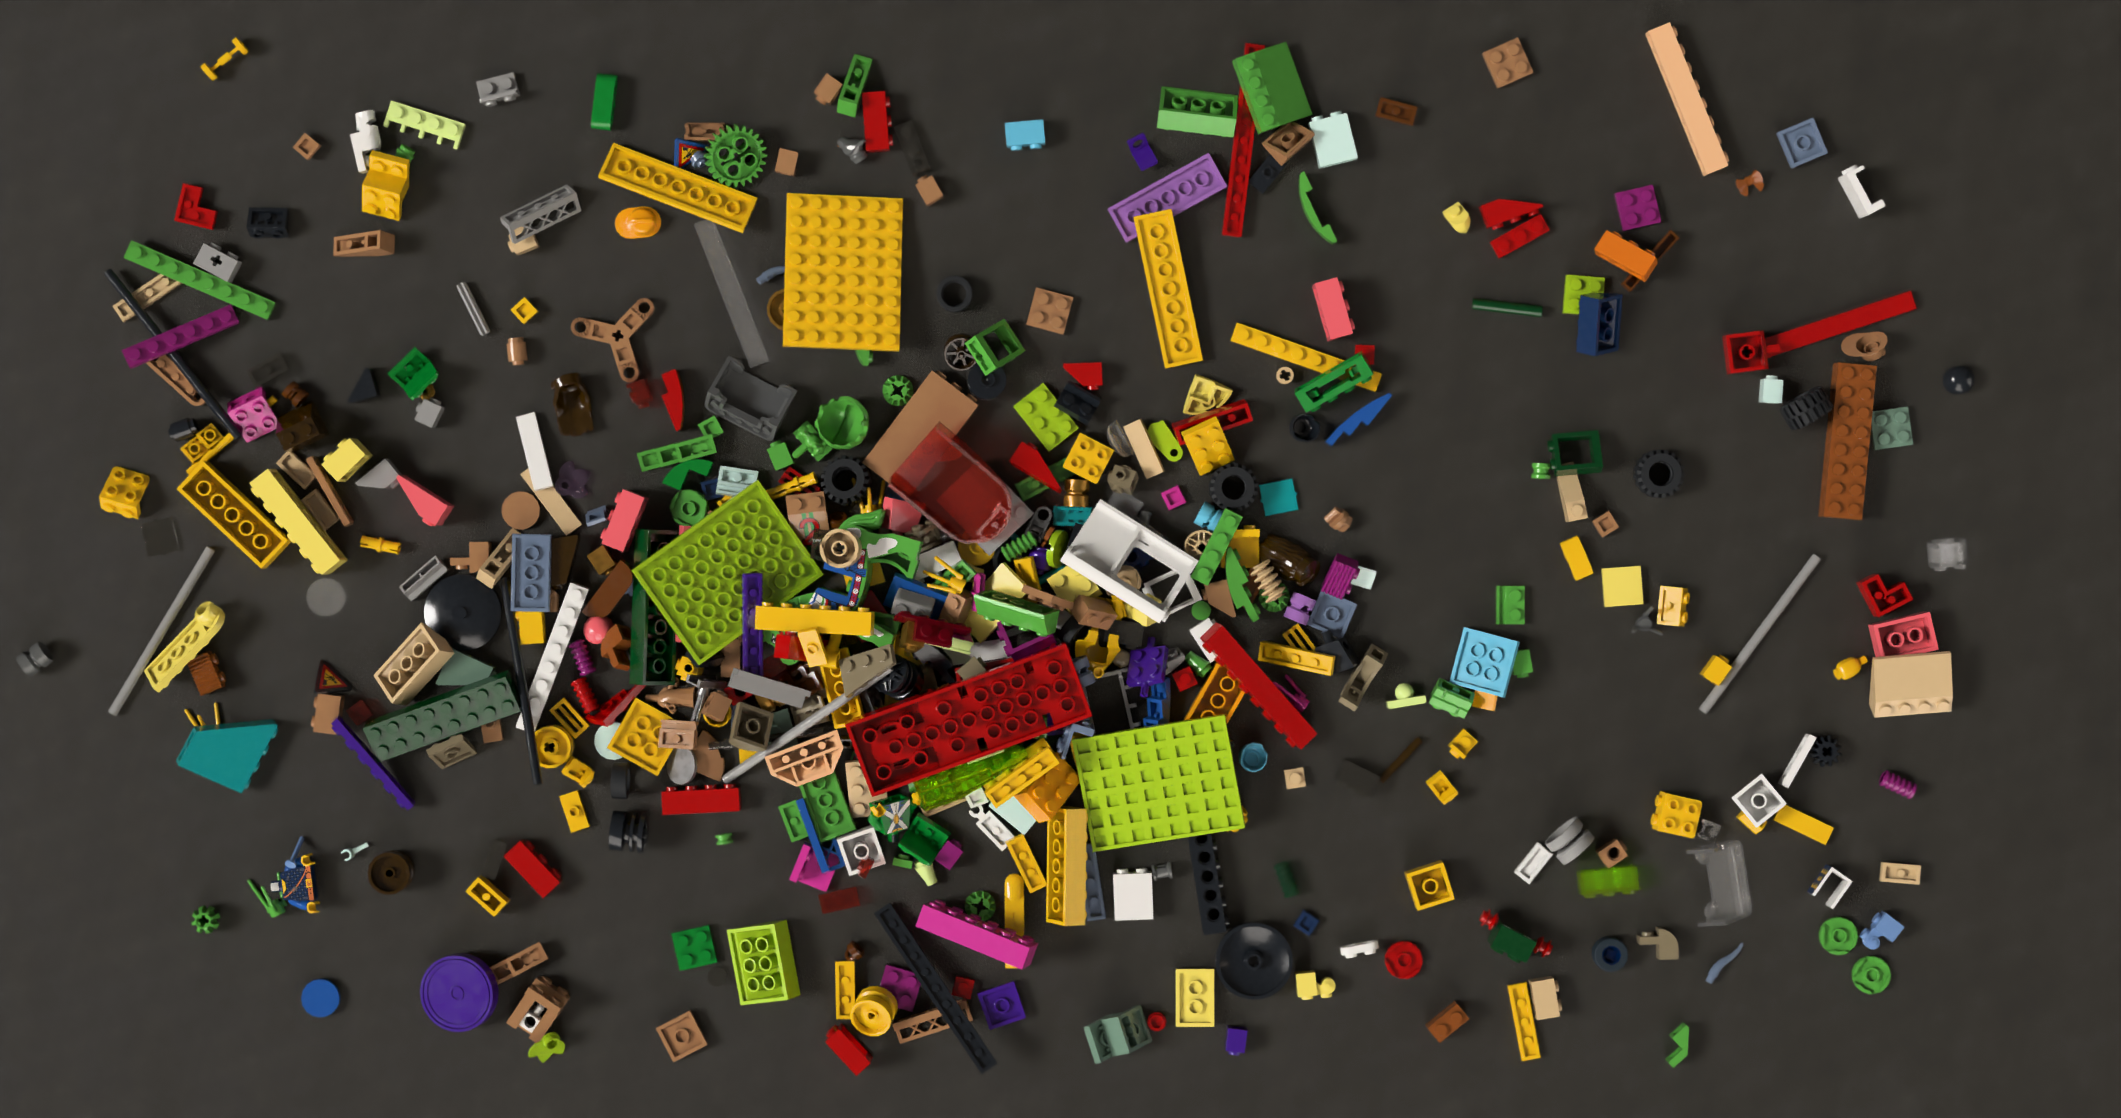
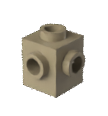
[1107,465,1139,495]

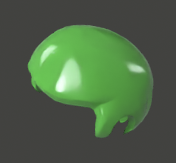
[815,396,869,449]

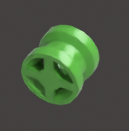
[1531,463,1551,479]

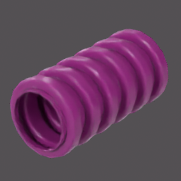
[568,639,596,676]
[1879,770,1917,799]

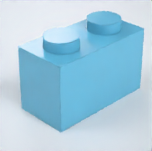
[1005,119,1045,151]

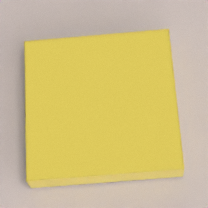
[1601,566,1644,607]

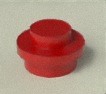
[1147,1012,1166,1031]

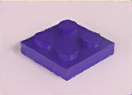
[977,980,1026,1030]

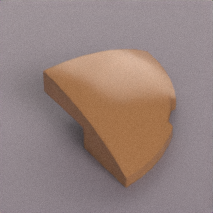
[692,730,725,781]

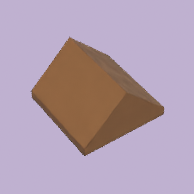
[1262,122,1315,166]

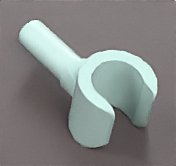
[341,842,369,861]

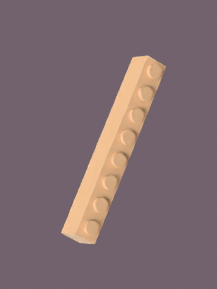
[1645,22,1729,176]

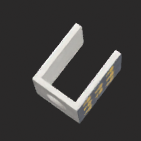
[1807,864,1853,909]

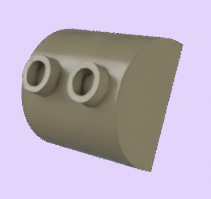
[729,702,774,752]

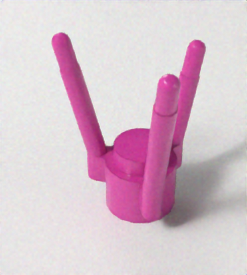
[1273,675,1310,713]

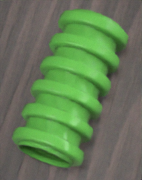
[1001,531,1038,562]

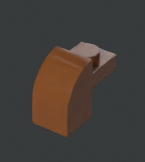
[601,624,631,671]

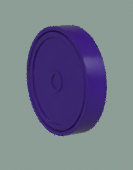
[420,953,498,1032]

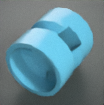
[1193,501,1223,533]

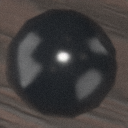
[1943,365,1975,395]
[1289,413,1320,443]

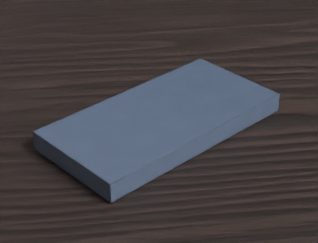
[511,534,552,612]

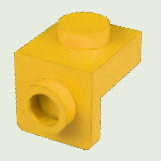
[561,756,595,788]
[1425,770,1459,805]

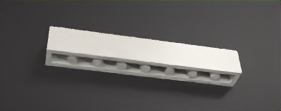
[516,581,590,731]

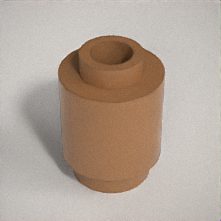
[506,337,528,366]

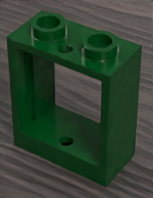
[1547,430,1603,476]

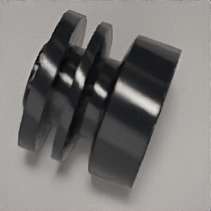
[874,654,924,701]
[609,810,649,853]

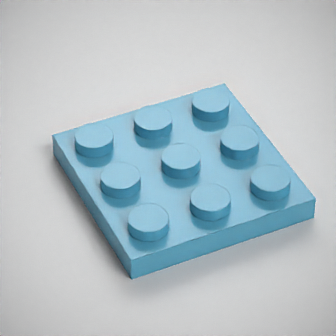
[1449,627,1520,698]

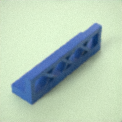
[796,798,846,874]

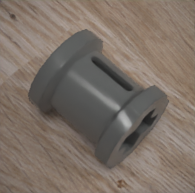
[1151,861,1173,881]

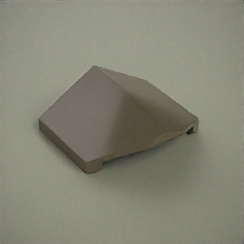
[790,693,830,726]

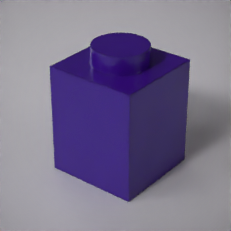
[1225,1025,1248,1056]

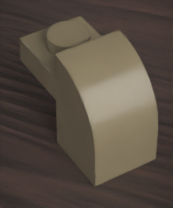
[1636,927,1679,960]

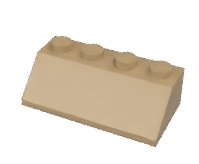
[373,623,454,706]

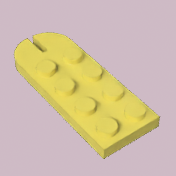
[144,601,225,693]

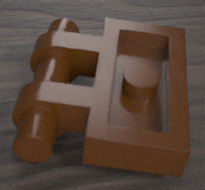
[779,661,825,700]

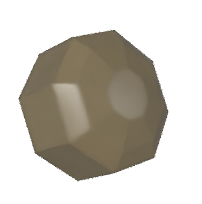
[1113,649,1130,668]

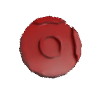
[1384,941,1423,979]

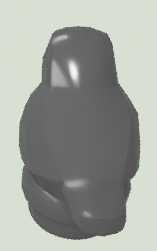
[837,137,868,164]

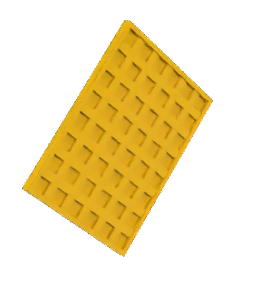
[782,193,903,352]

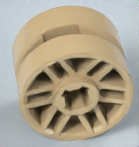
[1184,530,1212,560]

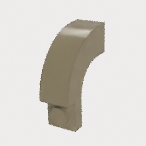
[1338,644,1388,712]

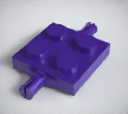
[1126,637,1169,697]

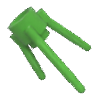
[247,872,287,918]

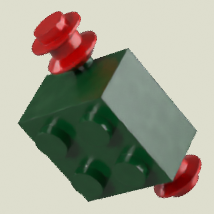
[1479,909,1553,964]

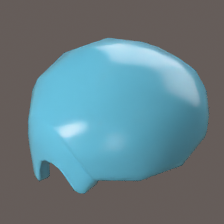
[1238,742,1268,772]

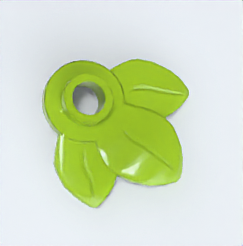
[528,1032,565,1063]

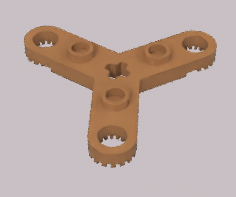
[571,298,655,383]

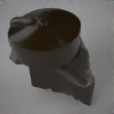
[551,373,594,437]
[1259,534,1320,586]

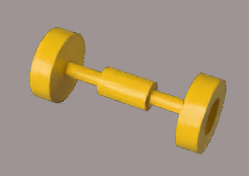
[200,37,249,81]

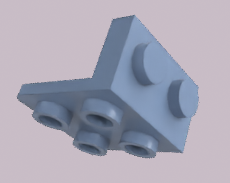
[1056,718,1095,760]

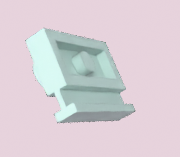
[716,465,758,497]

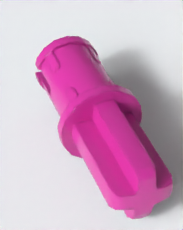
[971,572,986,612]

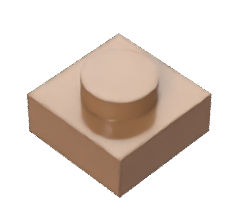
[293,133,321,160]
[1592,511,1619,537]

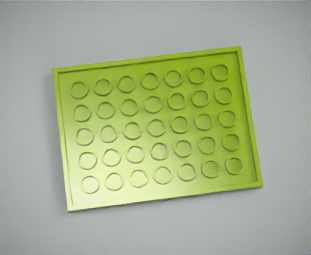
[631,480,824,665]

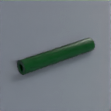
[1472,298,1542,317]

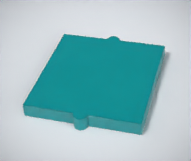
[1259,479,1299,516]

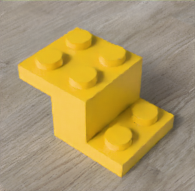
[362,150,410,221]

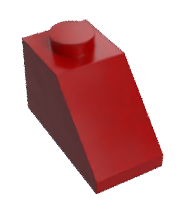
[1063,362,1103,390]

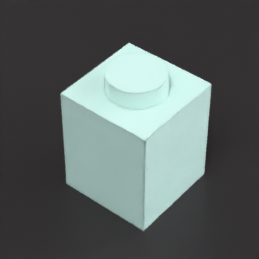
[1759,375,1783,404]

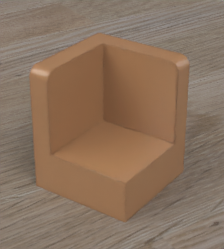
[775,148,799,177]

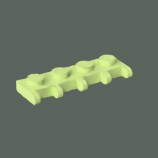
[383,101,466,150]

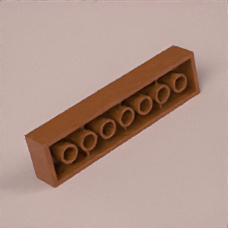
[1818,362,1877,520]

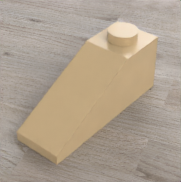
[1556,462,1588,522]
[476,528,521,589]

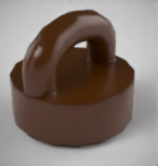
[828,511,848,530]
[845,941,864,962]

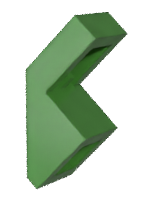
[1665,1022,1689,1068]

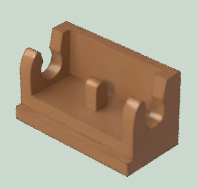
[684,123,725,142]

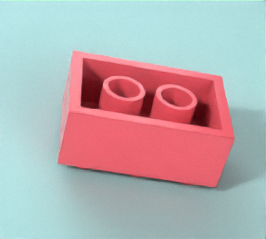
[1312,277,1355,342]
[600,489,649,552]
[1868,611,1939,657]

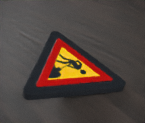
[313,660,352,694]

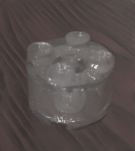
[1927,538,1968,571]

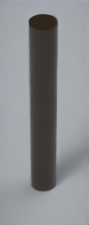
[1378,737,1423,784]

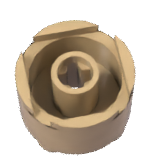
[820,529,862,568]

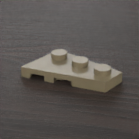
[839,644,897,698]

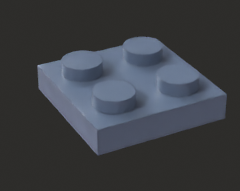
[1776,118,1828,168]
[1307,591,1357,638]

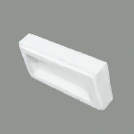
[1514,842,1553,884]

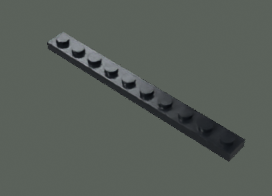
[874,903,998,1074]

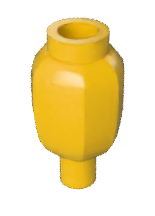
[1833,656,1868,680]

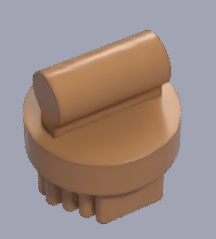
[1324,506,1353,532]

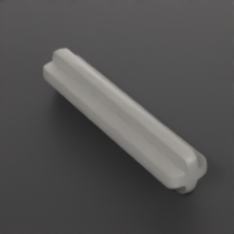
[457,282,490,336]

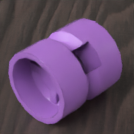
[1284,592,1316,626]

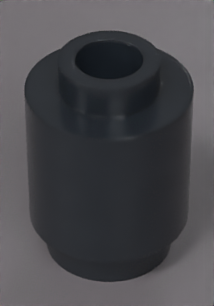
[168,418,199,442]

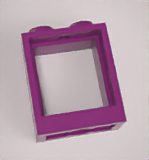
[996,621,1057,661]

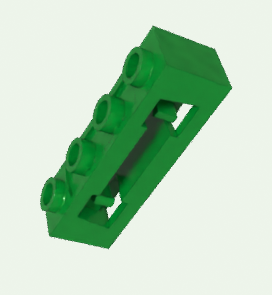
[1294,351,1373,413]

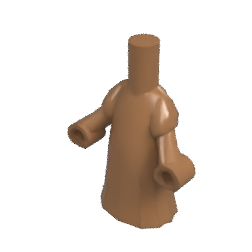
[645,677,697,714]

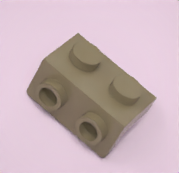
[905,518,945,553]

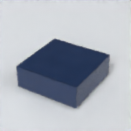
[701,478,724,501]
[1293,909,1320,936]

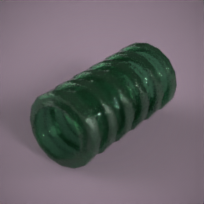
[1273,861,1300,898]

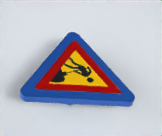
[674,138,709,169]

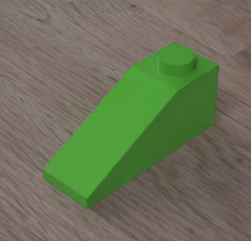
[837,54,873,117]

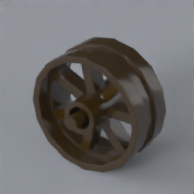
[944,333,976,371]

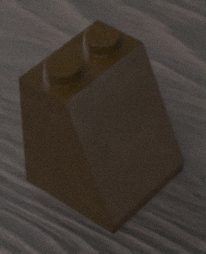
[276,401,329,452]

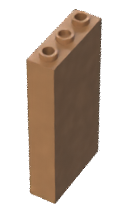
[862,370,978,498]

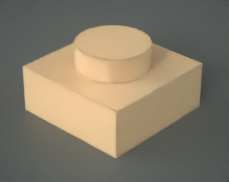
[1284,767,1306,789]

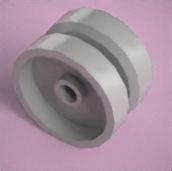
[1545,816,1595,865]

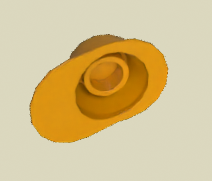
[615,207,661,239]

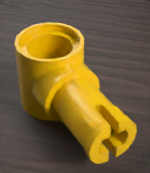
[819,634,842,669]

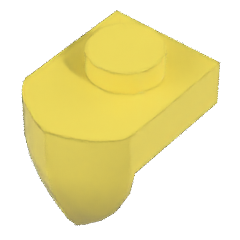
[1442,202,1471,233]

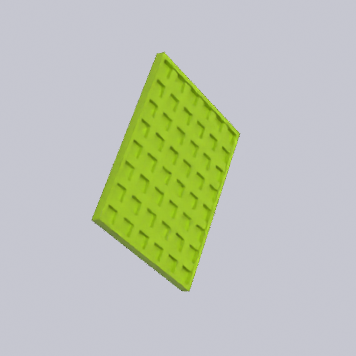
[1072,714,1245,852]

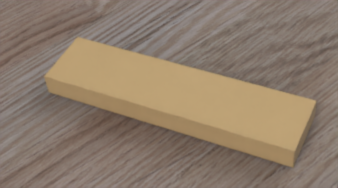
[113,274,183,322]
[520,468,583,536]

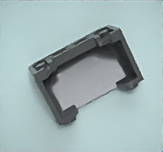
[705,356,797,441]

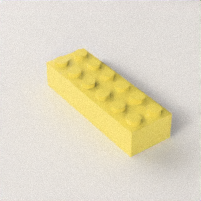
[249,469,348,575]

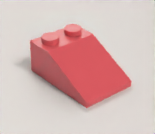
[396,475,454,527]

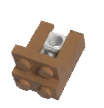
[506,976,571,1043]

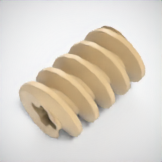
[1250,559,1286,603]

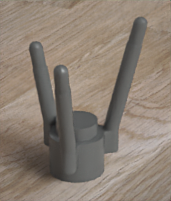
[1632,606,1663,636]

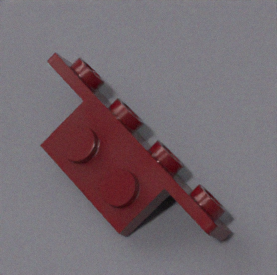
[893,611,972,648]

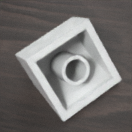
[1732,774,1787,828]

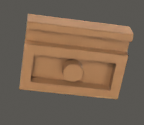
[658,720,699,750]

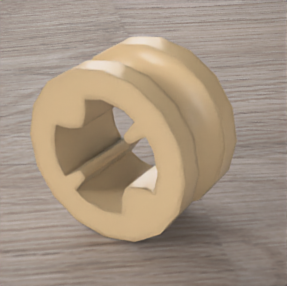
[1276,367,1294,384]

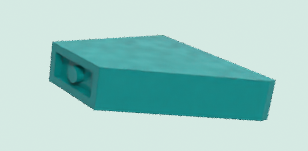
[176,719,278,794]

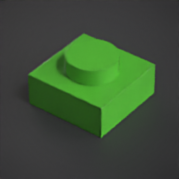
[698,415,724,438]
[892,854,913,869]

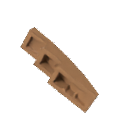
[489,942,549,985]

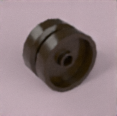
[367,850,415,895]

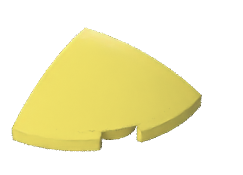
[1183,374,1233,415]

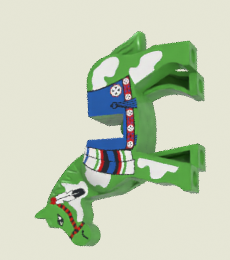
[763,508,923,665]

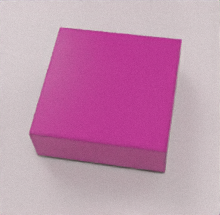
[1161,485,1186,510]

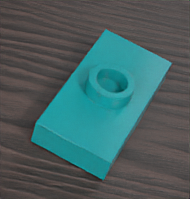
[1053,506,1092,526]

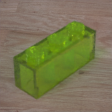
[1576,865,1639,898]

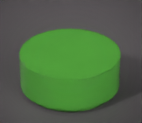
[1191,601,1211,620]

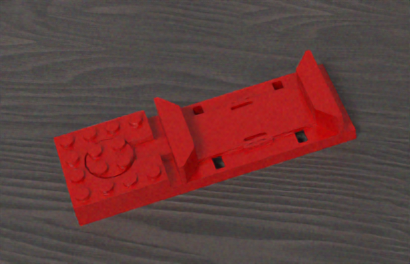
[845,642,1092,797]

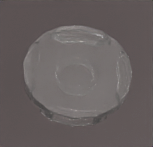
[306,578,346,616]

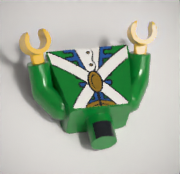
[868,792,926,842]

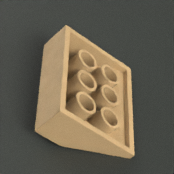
[1869,651,1953,718]

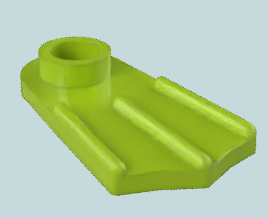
[1147,420,1183,462]

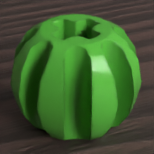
[191,905,220,934]

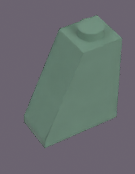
[435,648,497,685]

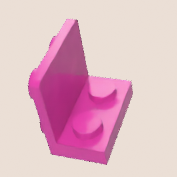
[227,386,277,443]
[789,842,839,892]

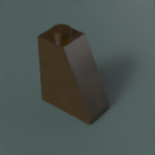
[551,535,581,590]

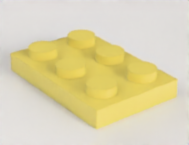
[1176,968,1214,1027]

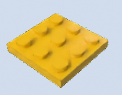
[607,697,675,776]

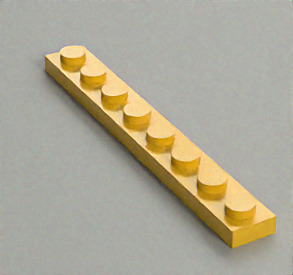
[1230,323,1382,392]

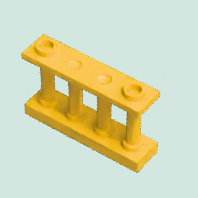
[980,738,1060,808]

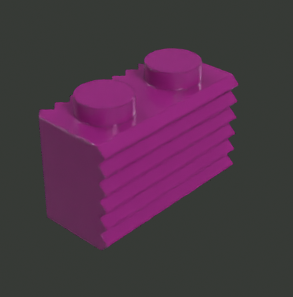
[1321,553,1360,600]

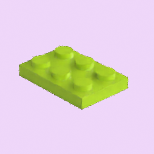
[1013,383,1079,452]

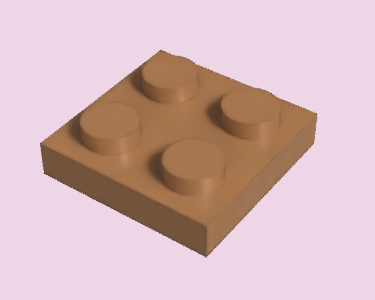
[1482,37,1534,89]
[1026,287,1073,335]
[1021,584,1075,611]
[656,1010,708,1062]

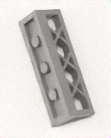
[500,185,581,244]
[728,668,811,709]

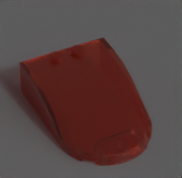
[888,421,1012,544]

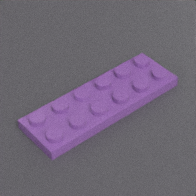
[1107,153,1227,243]

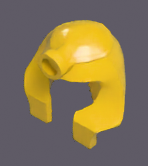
[1075,627,1121,678]

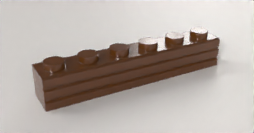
[1621,230,1680,292]

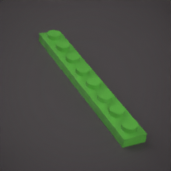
[124,240,276,321]

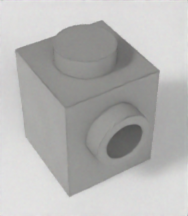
[414,397,445,428]

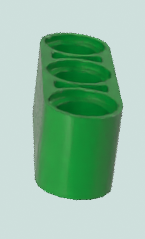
[591,73,618,131]

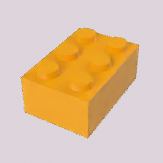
[1014,752,1080,823]

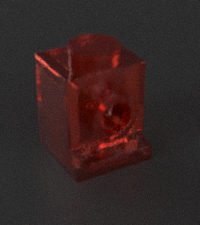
[626,379,654,410]

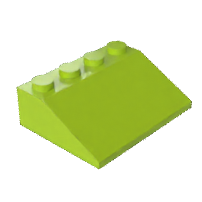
[727,919,801,1005]

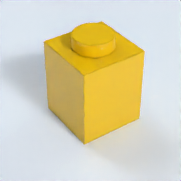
[1700,655,1732,686]

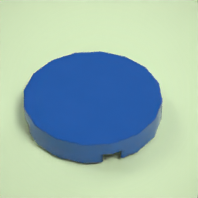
[301,978,341,1017]

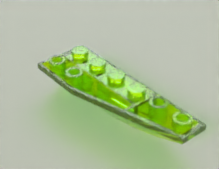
[913,742,1028,811]

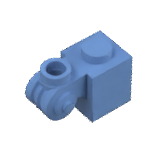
[1859,911,1904,949]

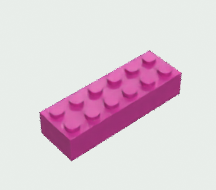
[916,899,1038,970]

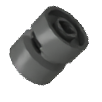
[16,641,54,677]

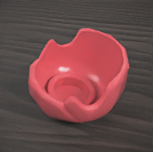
[583,616,614,644]

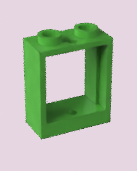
[964,319,1025,376]

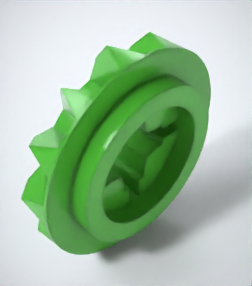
[882,375,913,406]
[1259,583,1290,612]
[965,891,996,921]

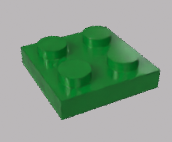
[671,924,718,971]

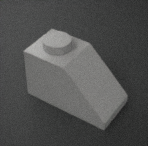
[356,458,402,489]

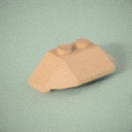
[765,730,844,787]

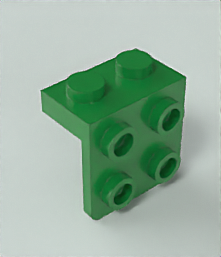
[388,347,439,400]
[898,812,951,866]

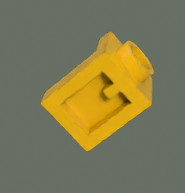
[1448,729,1478,759]

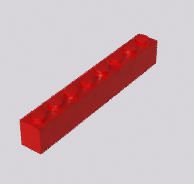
[1200,622,1317,749]

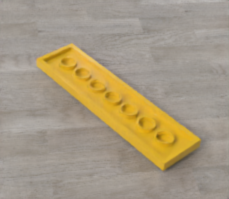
[598,143,757,233]
[1133,209,1203,369]

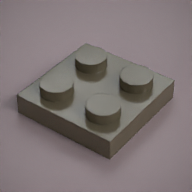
[426,734,477,769]

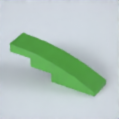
[637,434,717,472]

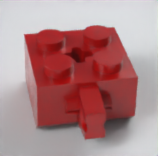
[1722,330,1781,374]

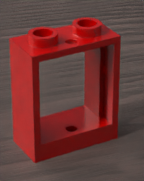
[825,1023,873,1076]

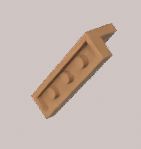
[892,998,973,1044]

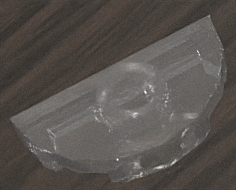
[1107,420,1135,457]

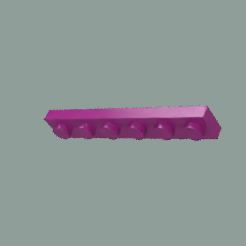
[121,304,239,369]

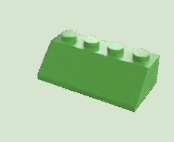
[1157,86,1238,137]
[974,589,1060,637]

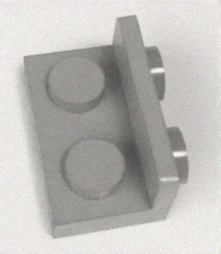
[476,72,520,107]

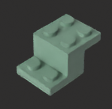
[1083,1005,1152,1064]

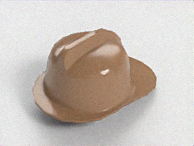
[1841,332,1888,361]

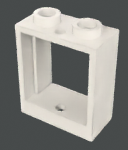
[1142,570,1202,614]

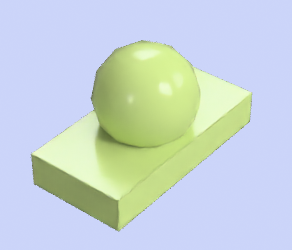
[1386,683,1426,709]

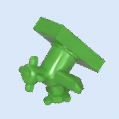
[792,420,833,462]

